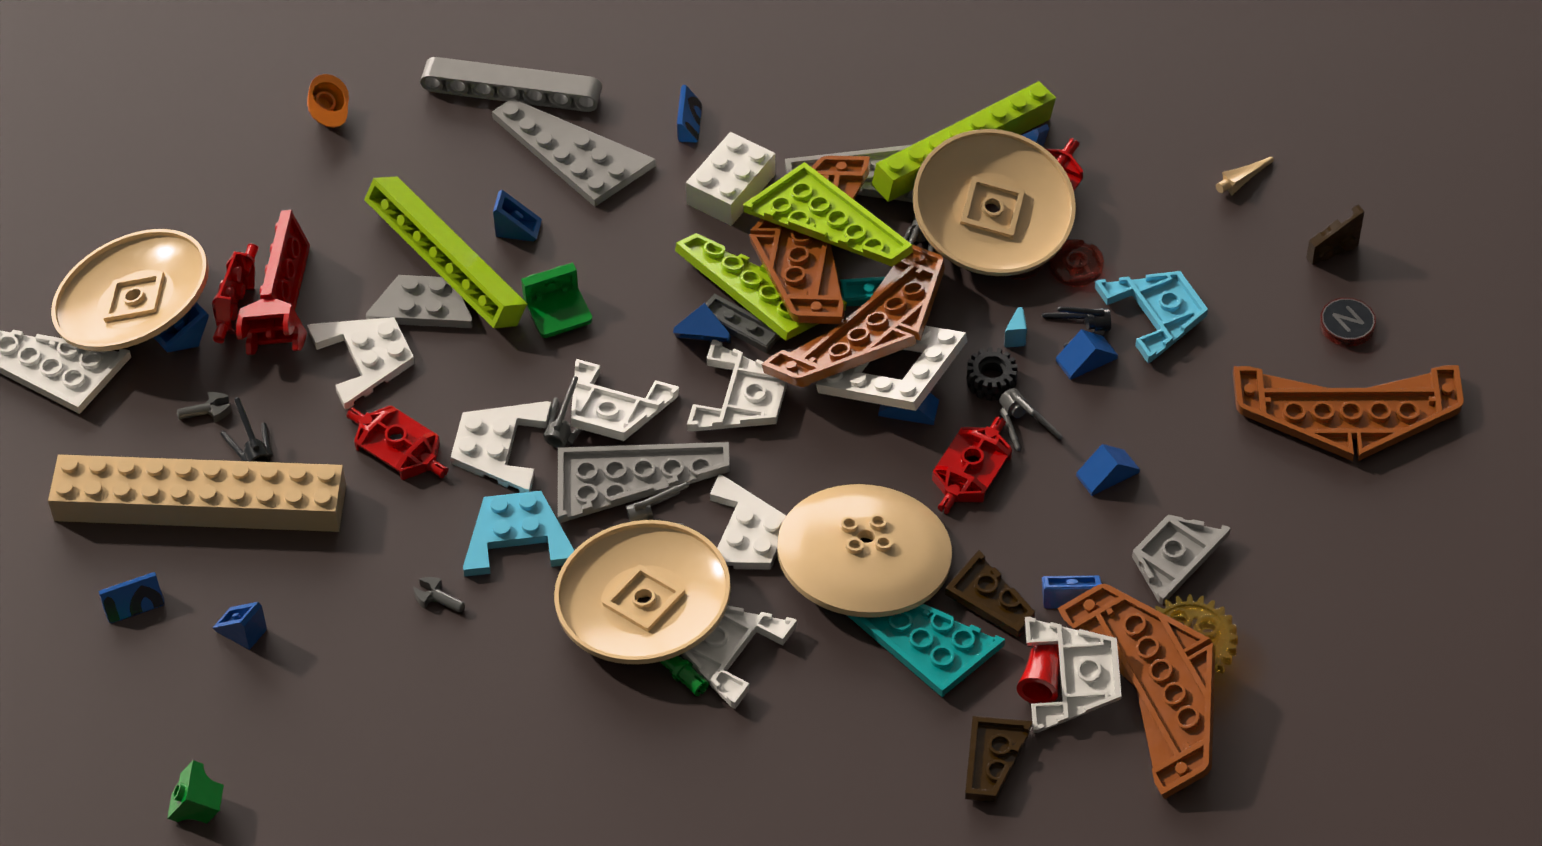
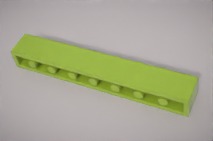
[871,81,1056,202]
[364,176,527,328]

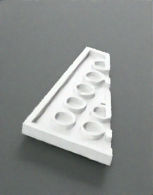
[0,330,131,414]

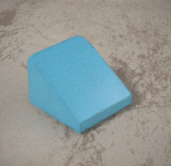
[1004,307,1027,348]

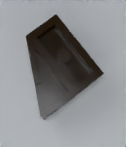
[1306,204,1365,265]

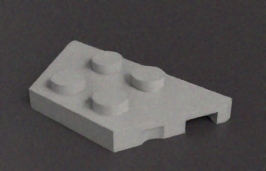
[366,275,473,328]
[1132,515,1231,605]

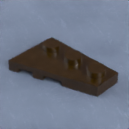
[945,550,1035,638]
[965,716,1033,802]

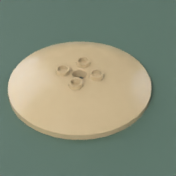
[913,129,1076,276]
[51,229,209,351]
[777,484,952,617]
[554,520,731,664]

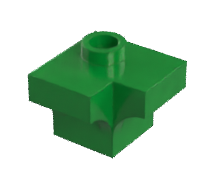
[167,760,224,824]

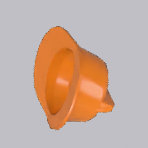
[307,74,349,128]

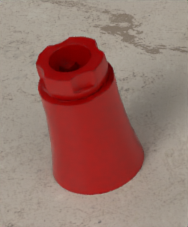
[1016,644,1060,704]

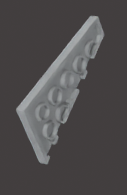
[558,442,730,523]

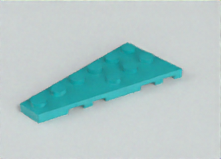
[847,604,1005,697]

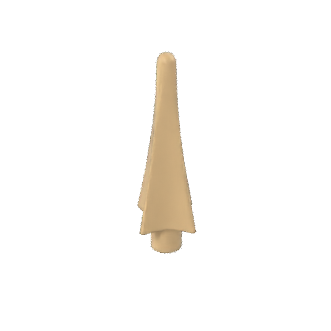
[1216,157,1274,196]

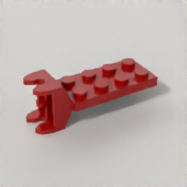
[236,210,310,355]

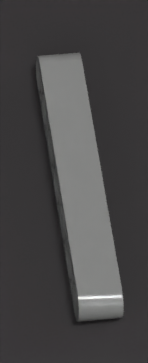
[420,57,602,112]

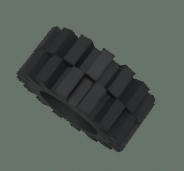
[966,347,1018,401]

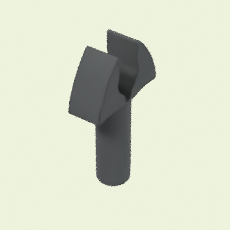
[177,392,232,423]
[413,577,465,613]

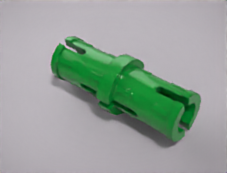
[659,655,709,696]

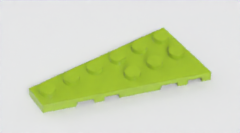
[743,162,913,267]
[675,233,847,341]

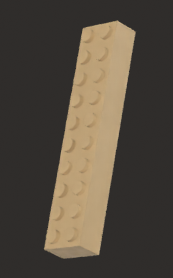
[48,455,346,532]

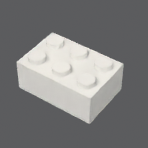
[686,132,776,226]

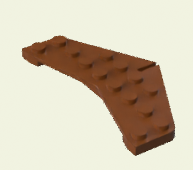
[749,156,871,324]
[761,245,945,387]
[1233,365,1464,461]
[1057,584,1215,799]

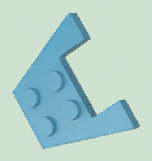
[1095,271,1208,363]
[463,491,574,577]

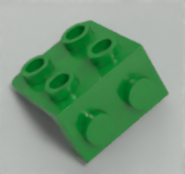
[521,262,592,338]

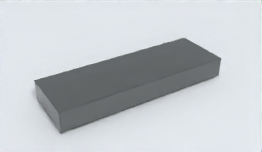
[705,293,781,353]

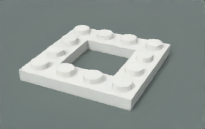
[816,326,968,411]

